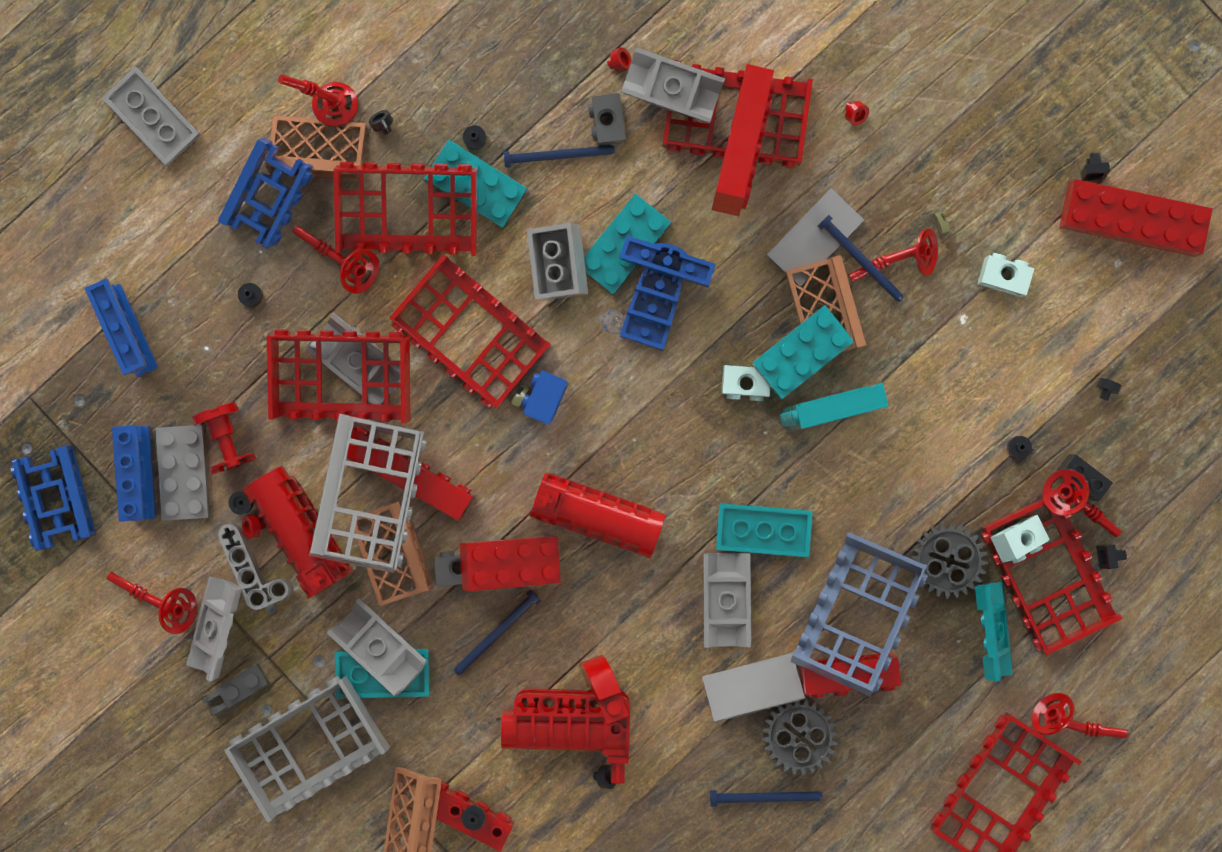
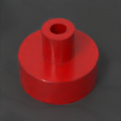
[607,47,632,73]
[845,101,869,126]
[242,515,266,539]

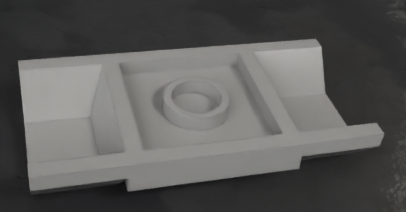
[621,47,725,124]
[306,313,400,404]
[703,553,751,648]
[186,576,242,681]
[327,599,427,696]

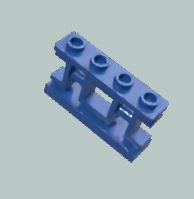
[218,137,313,249]
[84,278,158,377]
[112,425,157,522]
[11,446,96,551]

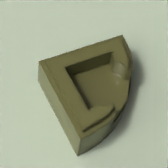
[933,212,951,236]
[511,384,530,408]

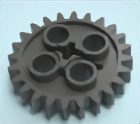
[910,522,988,599]
[762,699,838,775]

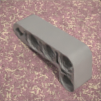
[218,523,292,610]

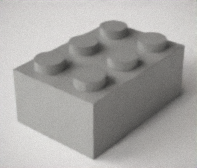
[527,223,588,301]

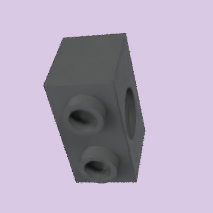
[588,93,626,146]
[434,551,462,586]

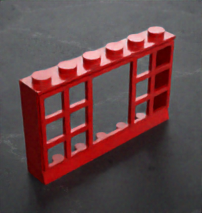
[662,60,813,168]
[333,161,477,256]
[389,254,551,409]
[267,329,411,423]
[981,496,1123,655]
[930,712,1082,852]

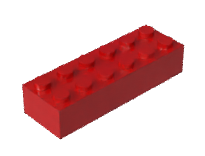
[711,64,777,217]
[1059,179,1213,257]

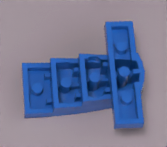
[619,235,716,351]

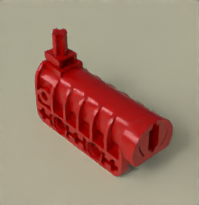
[242,466,353,599]
[530,472,666,559]
[501,689,630,784]

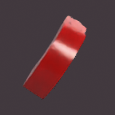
[579,655,629,726]

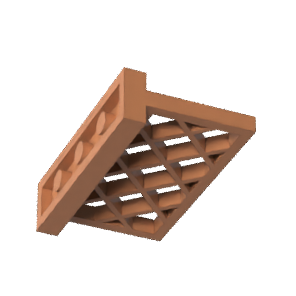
[265,115,366,181]
[785,255,866,352]
[350,501,434,606]
[384,767,442,852]

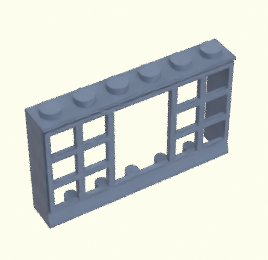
[791,532,928,697]

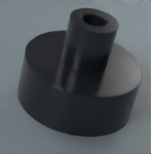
[369,110,393,135]
[463,125,487,150]
[238,283,263,307]
[1096,378,1122,401]
[1007,436,1032,459]
[228,491,254,515]
[593,765,616,789]
[462,805,486,830]

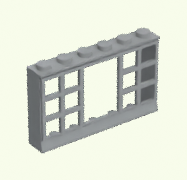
[309,414,426,573]
[224,675,391,823]

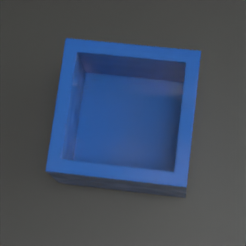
[521,370,569,426]

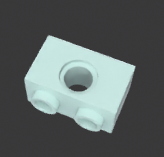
[977,253,1034,297]
[721,365,770,401]
[990,515,1050,564]

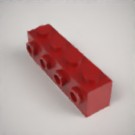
[436,781,514,852]

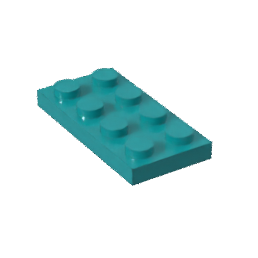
[424,139,528,228]
[584,193,671,295]
[752,305,854,400]
[716,503,813,557]
[335,649,430,699]

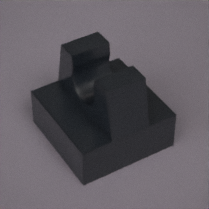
[1080,153,1110,181]
[1096,544,1127,569]

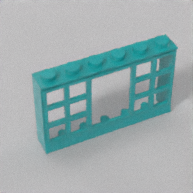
[779,382,889,431]

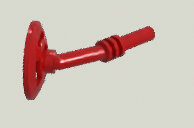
[278,74,358,127]
[292,225,379,294]
[848,228,938,282]
[1043,469,1121,537]
[106,571,197,634]
[1031,693,1127,739]

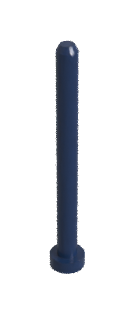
[504,145,615,168]
[818,215,904,302]
[454,589,542,675]
[710,790,822,807]

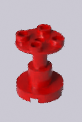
[192,402,257,475]

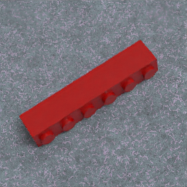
[347,427,474,521]

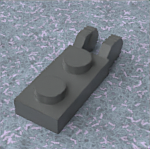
[202,663,270,716]

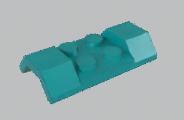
[975,581,1013,682]

